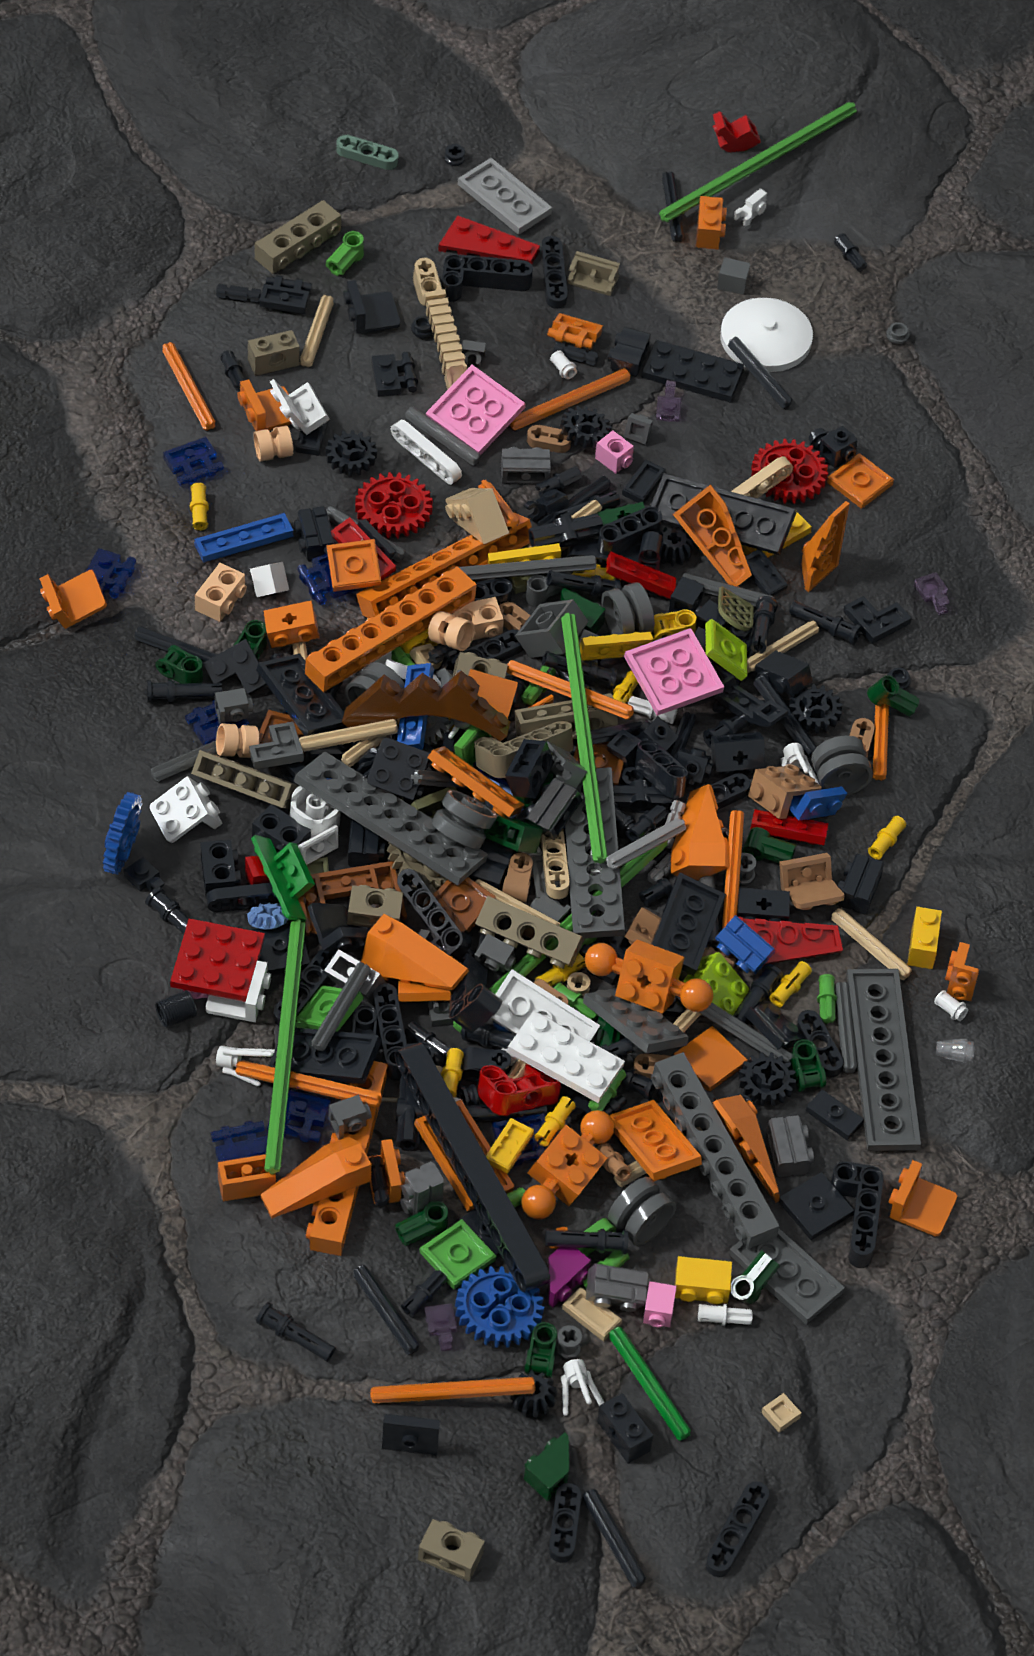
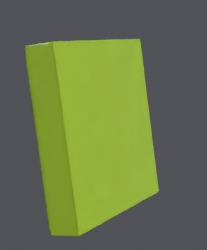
[705,619,747,681]

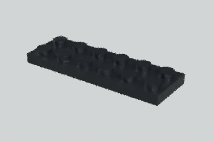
[651,473,797,555]

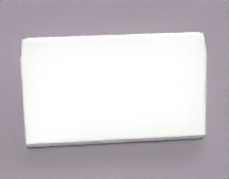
[298,825,338,865]

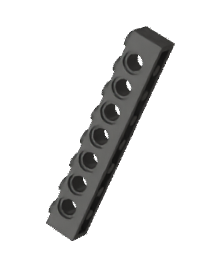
[651,1052,779,1250]

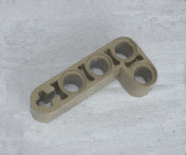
[474,721,573,778]

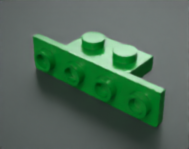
[251,835,315,922]

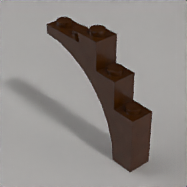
[342,671,510,742]

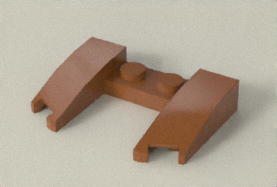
[298,861,407,936]

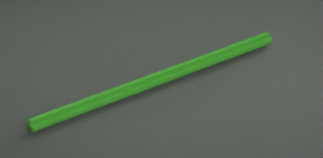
[659,102,857,222]
[561,613,608,864]
[453,841,668,1033]
[264,919,306,1175]

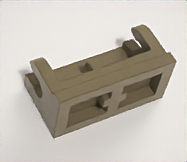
[567,251,620,296]

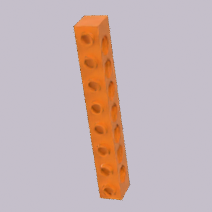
[356,512,532,618]
[305,566,477,692]
[306,1061,388,1256]

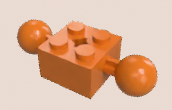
[585,939,714,1014]
[521,1110,614,1219]

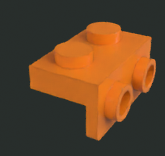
[945,942,979,1001]
[368,1139,405,1205]

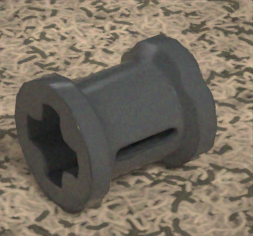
[556,1325,582,1360]

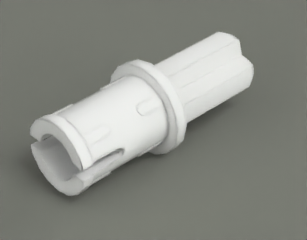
[628,696,677,724]
[698,1304,753,1326]

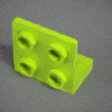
[683,952,749,1015]

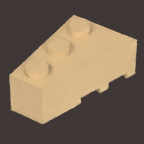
[445,488,509,544]

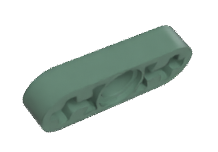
[336,135,398,170]

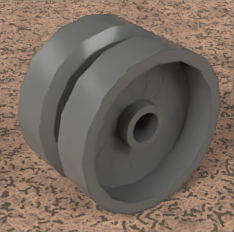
[601,582,655,635]
[345,662,405,705]
[811,735,873,796]
[431,790,497,849]
[608,1177,677,1246]

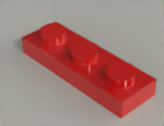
[331,517,396,581]
[606,552,676,599]
[750,809,829,845]

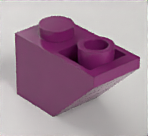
[547,1247,591,1307]

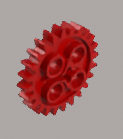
[751,439,828,504]
[355,472,433,539]

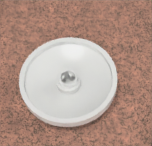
[720,298,813,372]

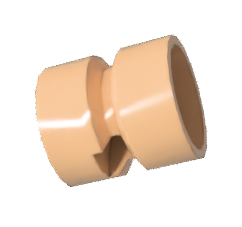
[254,426,293,462]
[428,611,475,651]
[216,723,259,758]

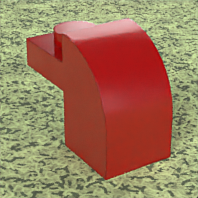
[713,111,761,152]

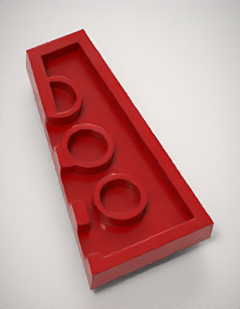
[438,216,540,265]
[738,917,843,965]

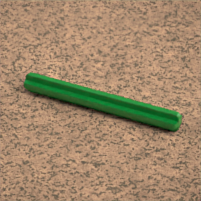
[609,1327,691,1441]

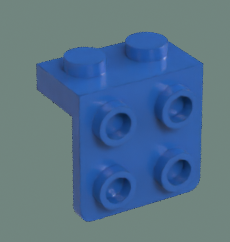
[789,786,848,821]

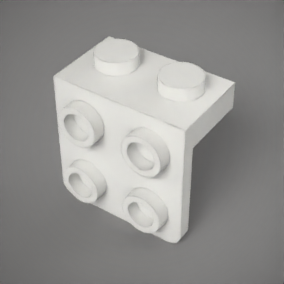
[270,379,330,435]
[150,776,223,843]
[206,961,271,1022]

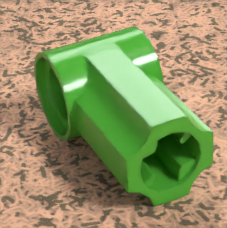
[326,231,364,276]

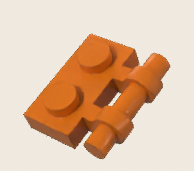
[547,313,603,349]

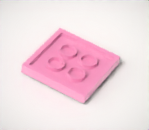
[426,365,526,455]
[624,628,724,716]

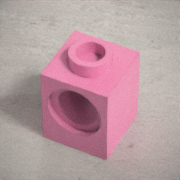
[595,431,634,474]
[643,1281,676,1328]

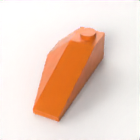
[673,484,752,586]
[801,501,850,592]
[671,784,729,881]
[361,914,469,990]
[713,1095,780,1203]
[261,1137,371,1219]

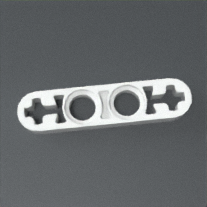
[391,420,462,484]

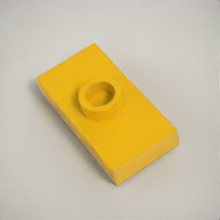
[486,1118,534,1174]

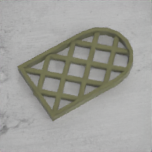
[718,586,754,631]

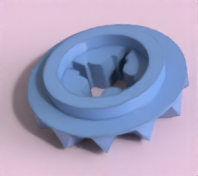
[247,902,288,930]

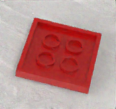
[170,918,265,1002]

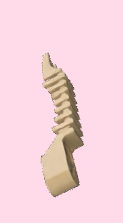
[413,258,467,390]

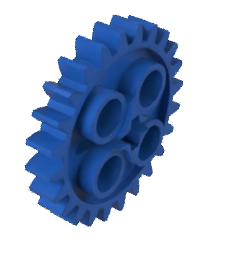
[103,792,142,875]
[455,1266,544,1348]

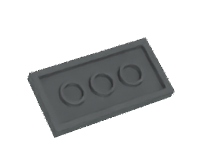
[583,988,689,1054]
[729,1229,845,1325]

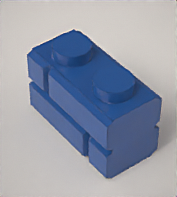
[715,915,776,974]

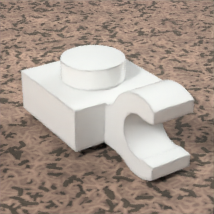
[734,189,767,226]

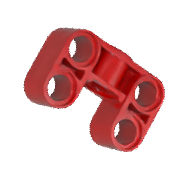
[477,1063,562,1116]

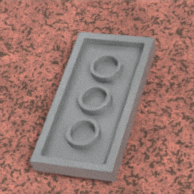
[458,158,552,235]

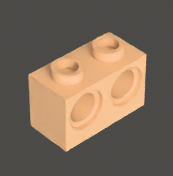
[195,563,247,622]
[452,597,504,641]

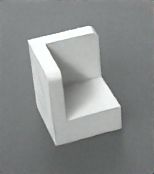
[250,562,289,597]

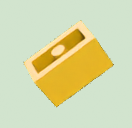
[907,907,942,969]
[675,1256,732,1304]

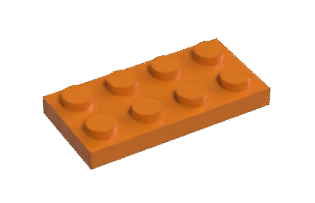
[427,746,525,817]
[414,1100,515,1212]
[610,1100,702,1181]

